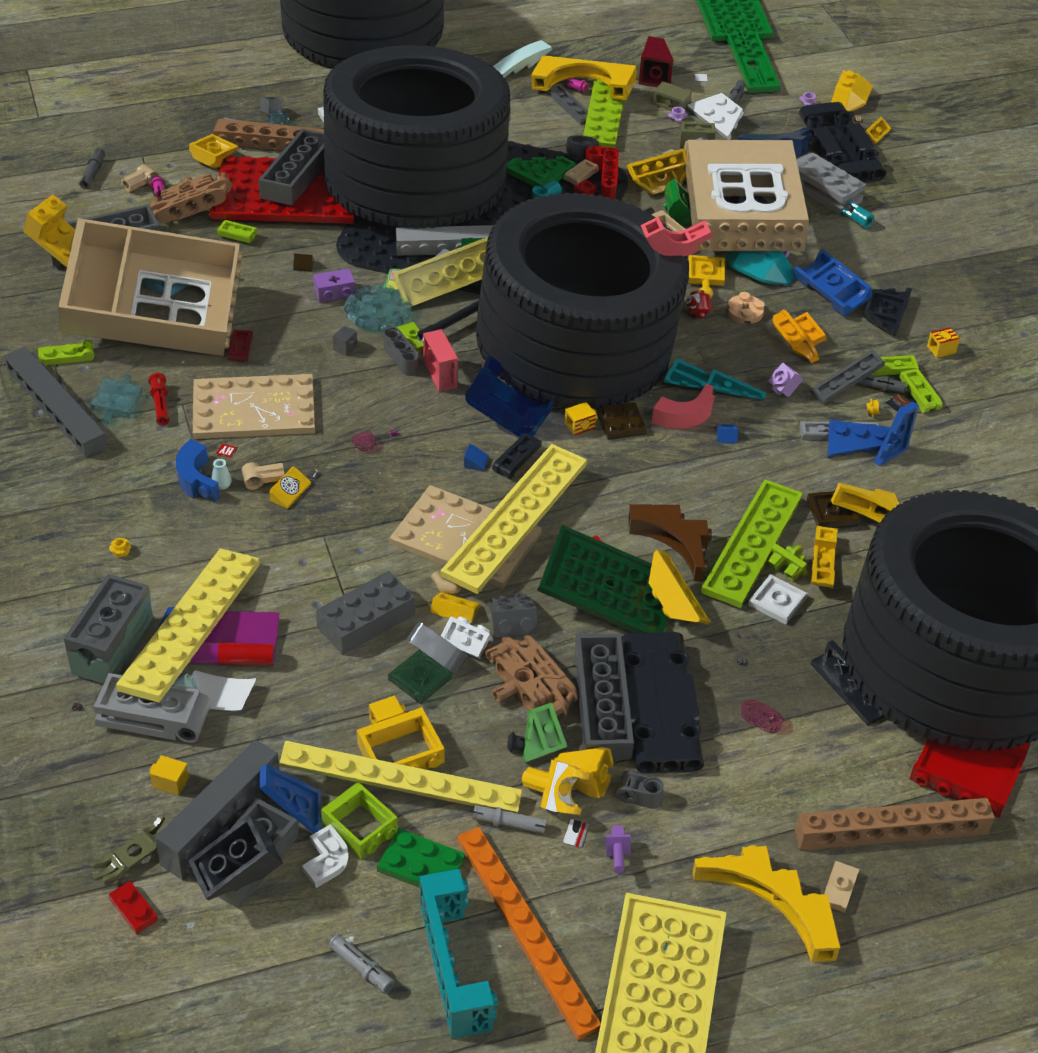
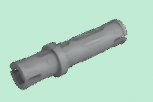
[472,804,547,834]
[329,934,395,994]

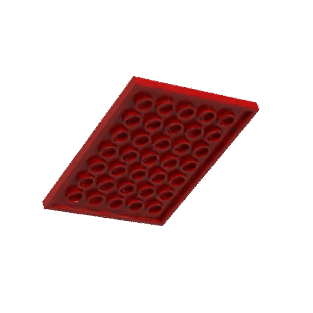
[210,156,355,224]

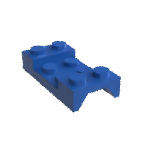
[795,248,872,317]

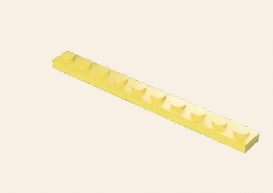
[279,741,522,814]

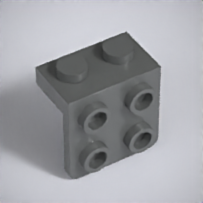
[487,594,538,638]

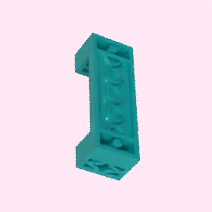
[419,869,498,1039]

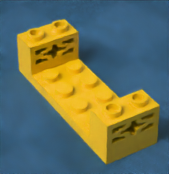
[23,194,75,267]

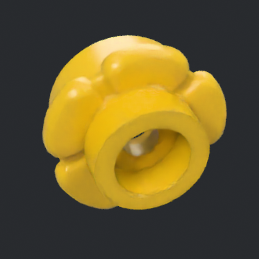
[867,398,880,418]
[109,538,131,558]

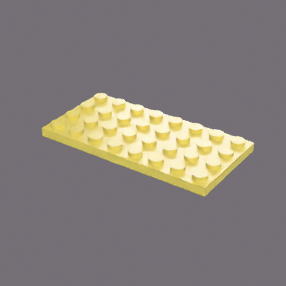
[595,893,727,1053]

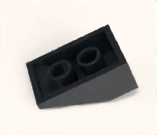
[188,815,283,900]

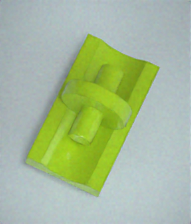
[768,544,808,582]

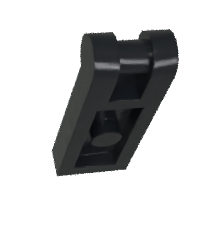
[492,433,542,479]

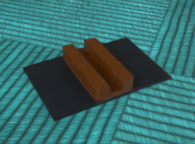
[886,392,917,411]

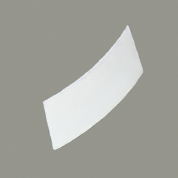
[192,670,256,711]

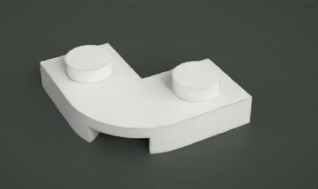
[302,824,348,888]

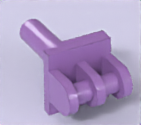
[606,825,631,874]

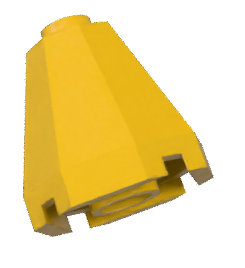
[554,747,613,798]

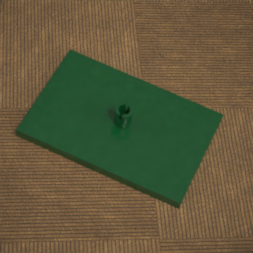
[537,525,668,633]

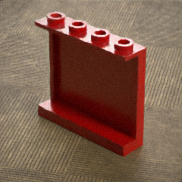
[909,740,1031,818]

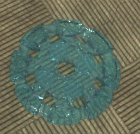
[344,284,412,332]

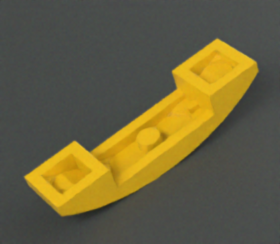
[811,526,838,588]

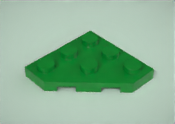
[506,156,576,187]

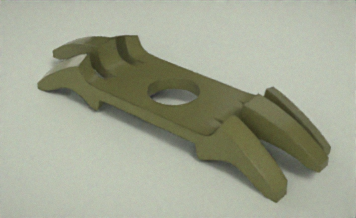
[89,815,165,882]

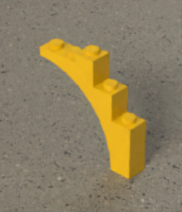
[831,483,899,523]
[692,845,840,962]

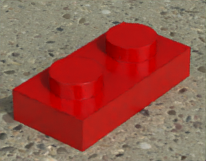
[108,881,158,934]

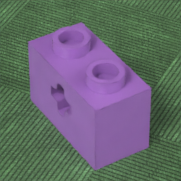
[313,268,355,303]

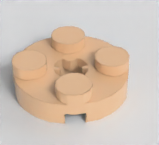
[727,292,765,324]

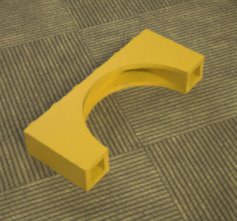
[531,55,637,100]

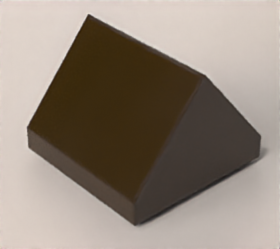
[293,253,314,271]

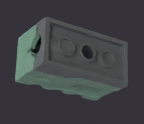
[64,574,155,684]

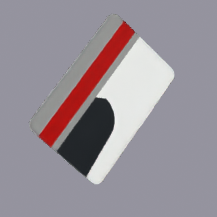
[563,819,589,847]

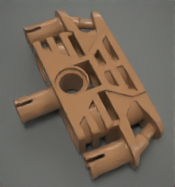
[150,172,232,223]
[485,635,578,717]

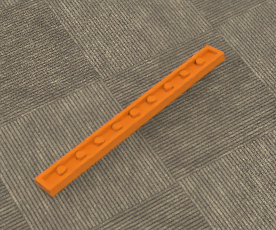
[457,827,601,1041]

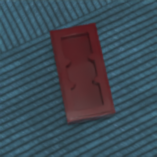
[228,330,253,361]

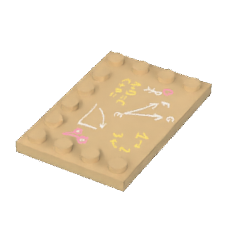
[193,374,315,439]
[389,485,541,589]

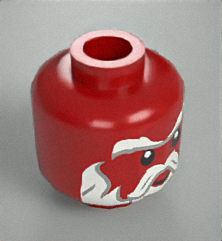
[686,290,712,319]

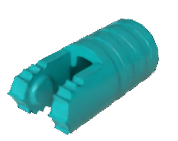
[841,200,875,228]

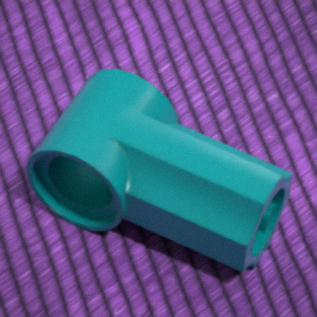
[531,180,562,200]

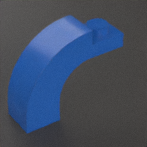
[176,439,220,502]

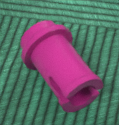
[566,78,588,93]
[151,177,165,199]

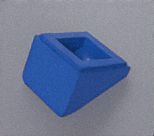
[716,423,738,443]
[464,444,489,471]

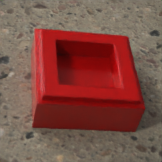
[573,179,598,195]

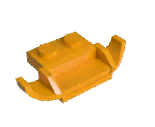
[773,309,826,364]

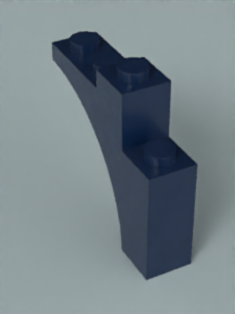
[738,128,812,156]

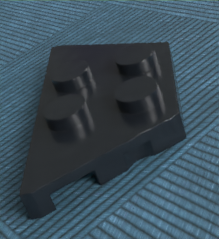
[863,288,912,336]

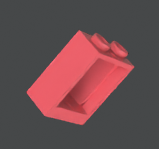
[423,329,458,392]

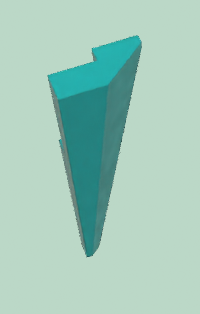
[663,358,767,400]

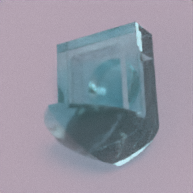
[265,110,290,126]

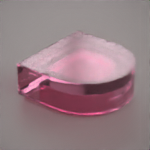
[351,430,375,451]

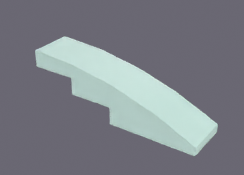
[493,40,552,78]

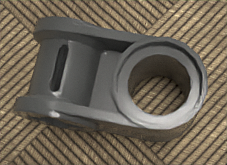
[616,771,664,809]

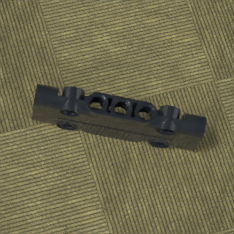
[799,102,886,183]
[621,632,704,773]

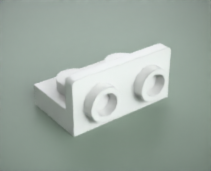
[441,616,494,660]

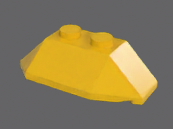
[831,70,873,111]
[627,148,687,195]
[649,550,711,625]

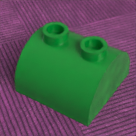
[663,178,692,226]

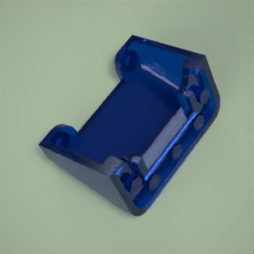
[465,355,553,438]

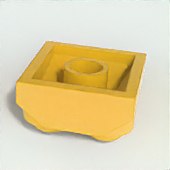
[189,134,239,169]

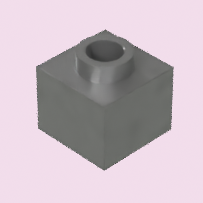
[260,96,283,116]
[333,325,358,356]

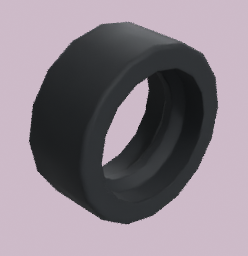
[566,135,599,158]

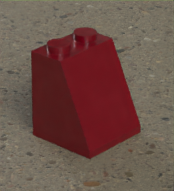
[638,36,674,87]

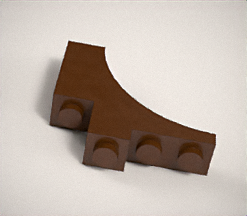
[628,504,712,581]

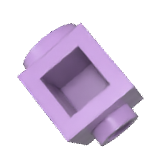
[768,363,804,397]

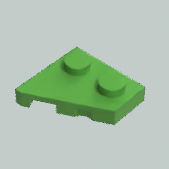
[523,702,568,762]

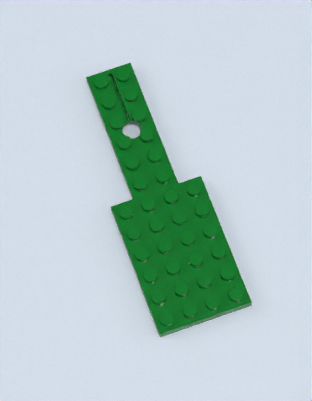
[695,0,780,94]

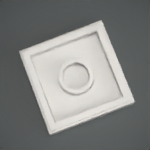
[748,574,808,625]

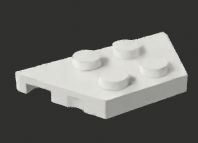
[687,93,744,140]

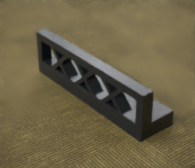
[811,640,885,726]

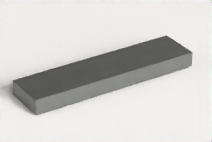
[546,84,588,125]
[811,349,885,405]

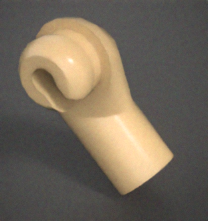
[431,571,462,594]

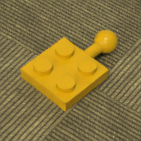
[688,255,725,299]

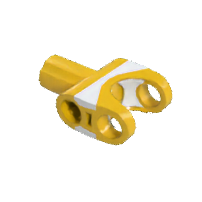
[522,759,591,815]

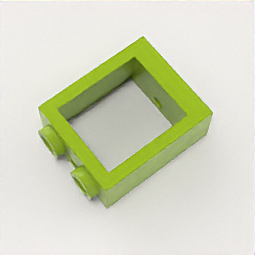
[321,782,398,859]

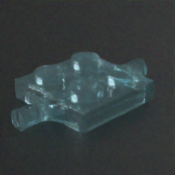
[91,374,142,425]

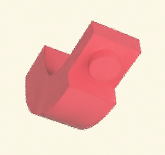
[640,216,713,256]
[652,384,715,429]

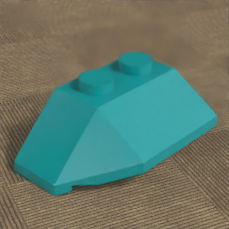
[725,251,795,286]

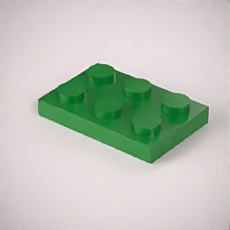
[377,828,466,888]

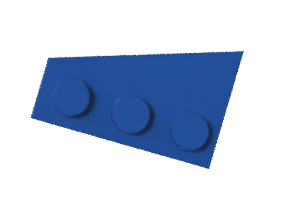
[874,402,919,466]
[827,420,890,458]
[260,764,322,834]

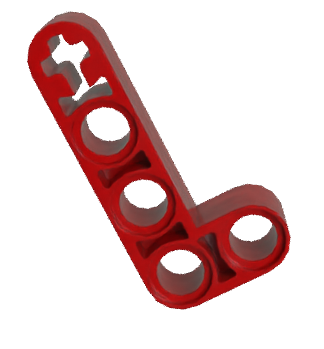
[586,146,619,200]

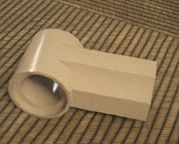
[121,164,159,193]
[242,462,285,490]

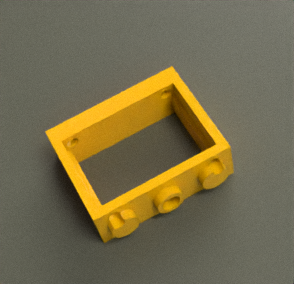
[357,707,445,770]

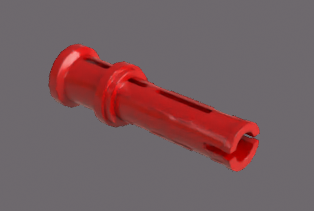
[148,373,169,425]

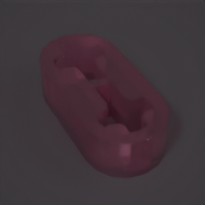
[741,699,783,733]

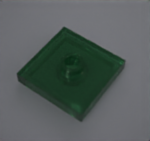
[388,649,452,704]

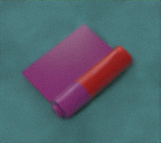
[190,611,280,666]

